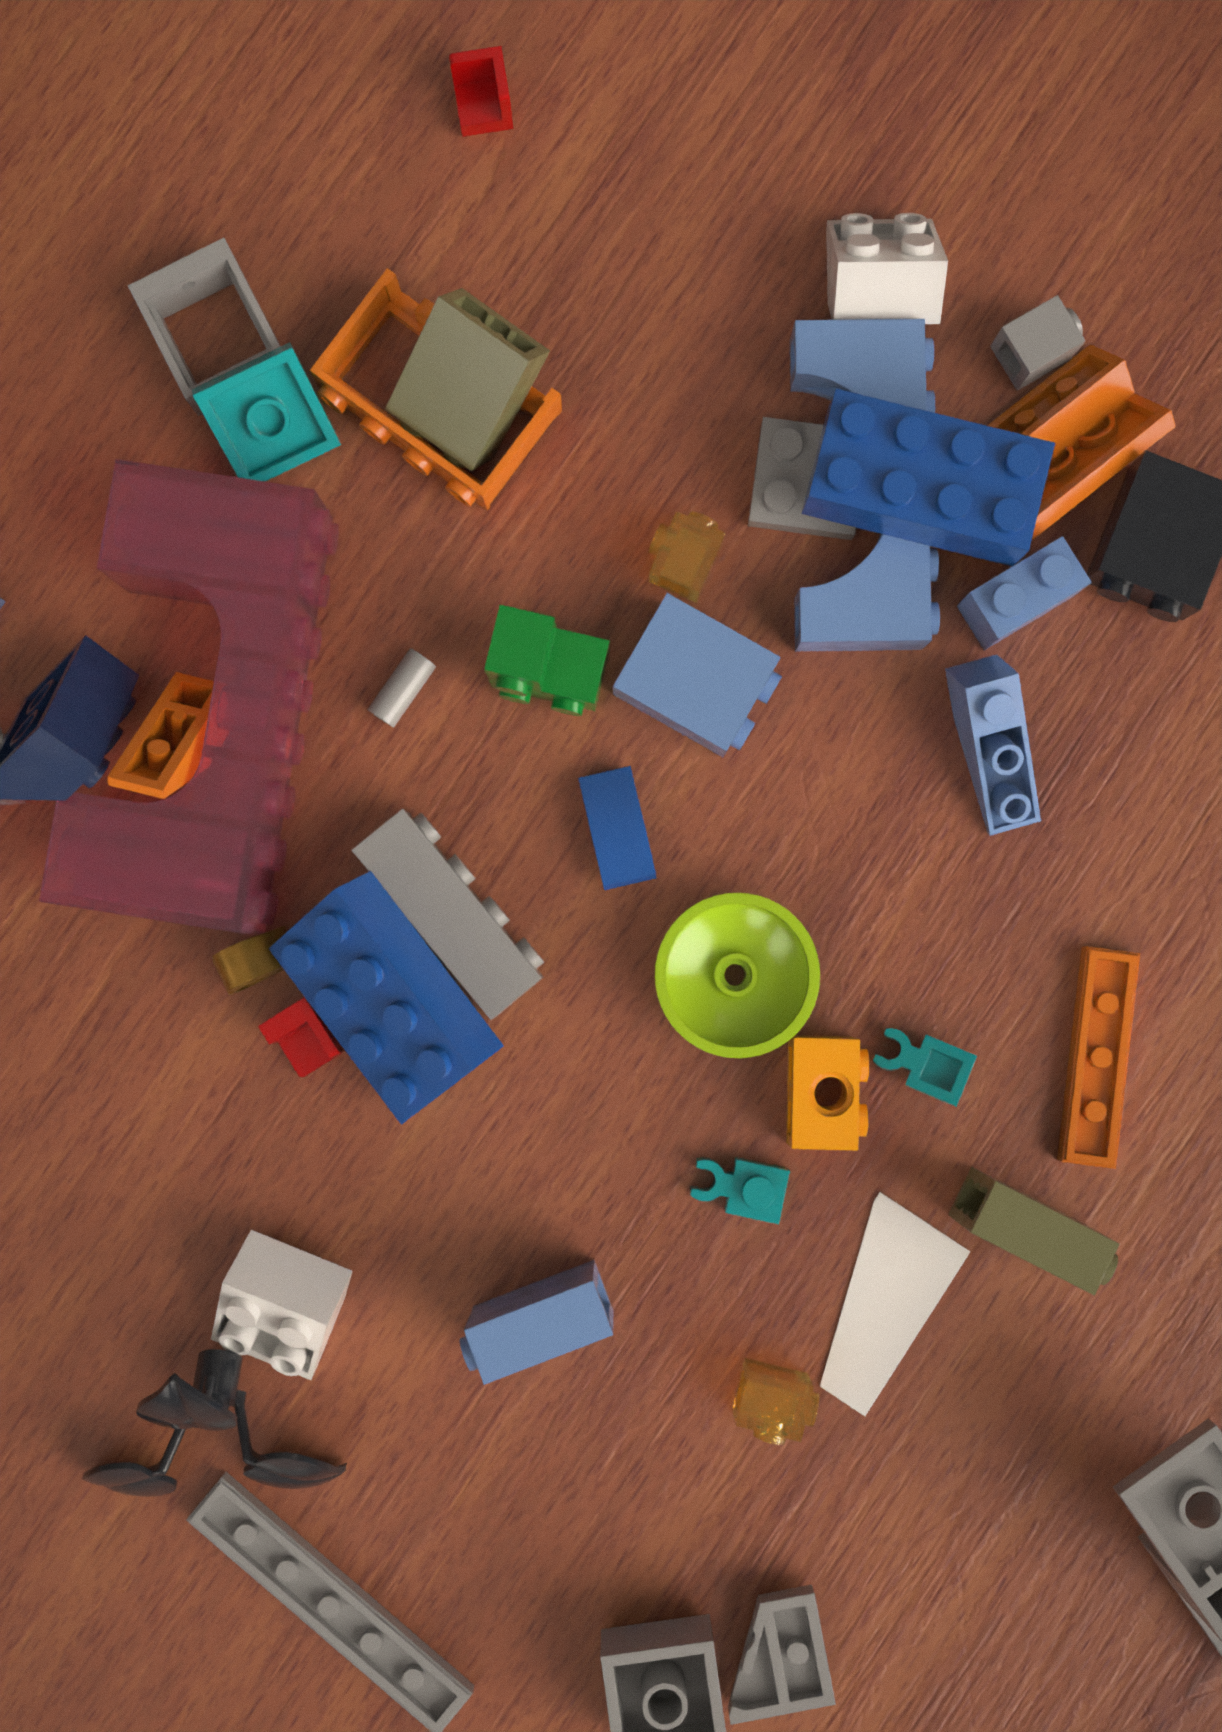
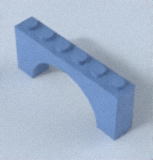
[790,319,940,652]

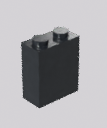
[1087,450,1222,622]

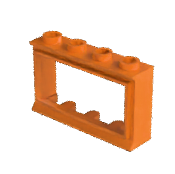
[310,268,562,511]

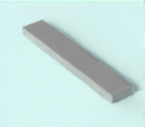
[186,1472,474,1732]

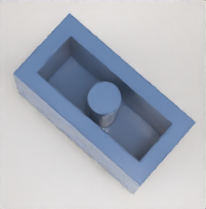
[957,536,1092,651]

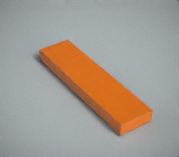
[1057,946,1141,1169]

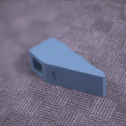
[945,654,1041,836]

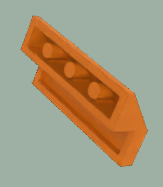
[987,344,1176,540]

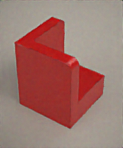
[449,46,514,137]
[258,997,346,1077]

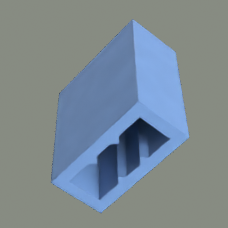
[613,593,782,757]
[459,1260,614,1385]

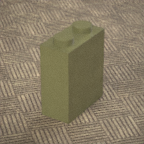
[385,288,550,471]
[948,1167,1120,1296]

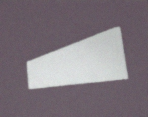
[820,1192,970,1416]

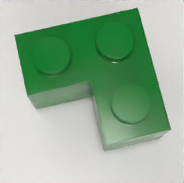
[484,604,610,716]

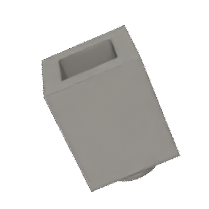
[990,295,1086,391]

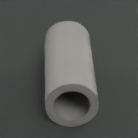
[367,648,436,728]

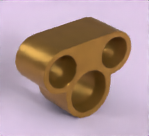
[212,926,288,995]

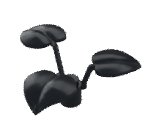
[81,1349,347,1497]

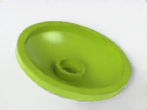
[655,893,820,1058]

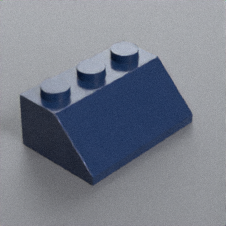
[0,635,139,801]

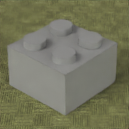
[600,1614,726,1732]

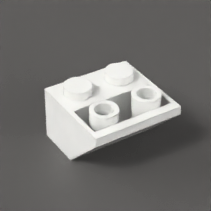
[826,213,948,324]
[211,1230,353,1380]

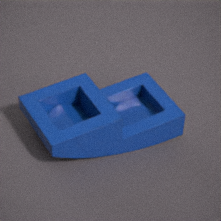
[578,766,657,890]

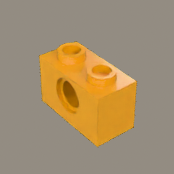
[786,1035,869,1151]

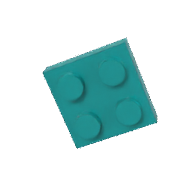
[192,342,341,491]

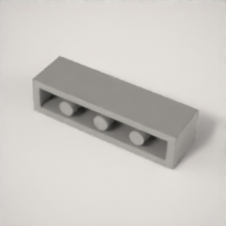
[352,808,544,1020]

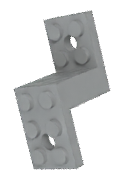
[1113,1419,1222,1657]

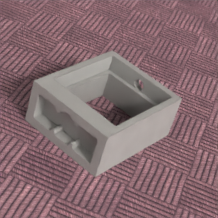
[128,238,280,416]

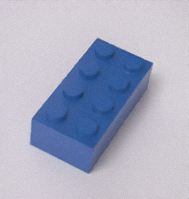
[801,388,1055,566]
[269,871,504,1125]

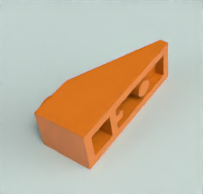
[107,672,230,799]

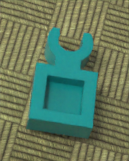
[873,1028,977,1107]
[689,1157,790,1224]

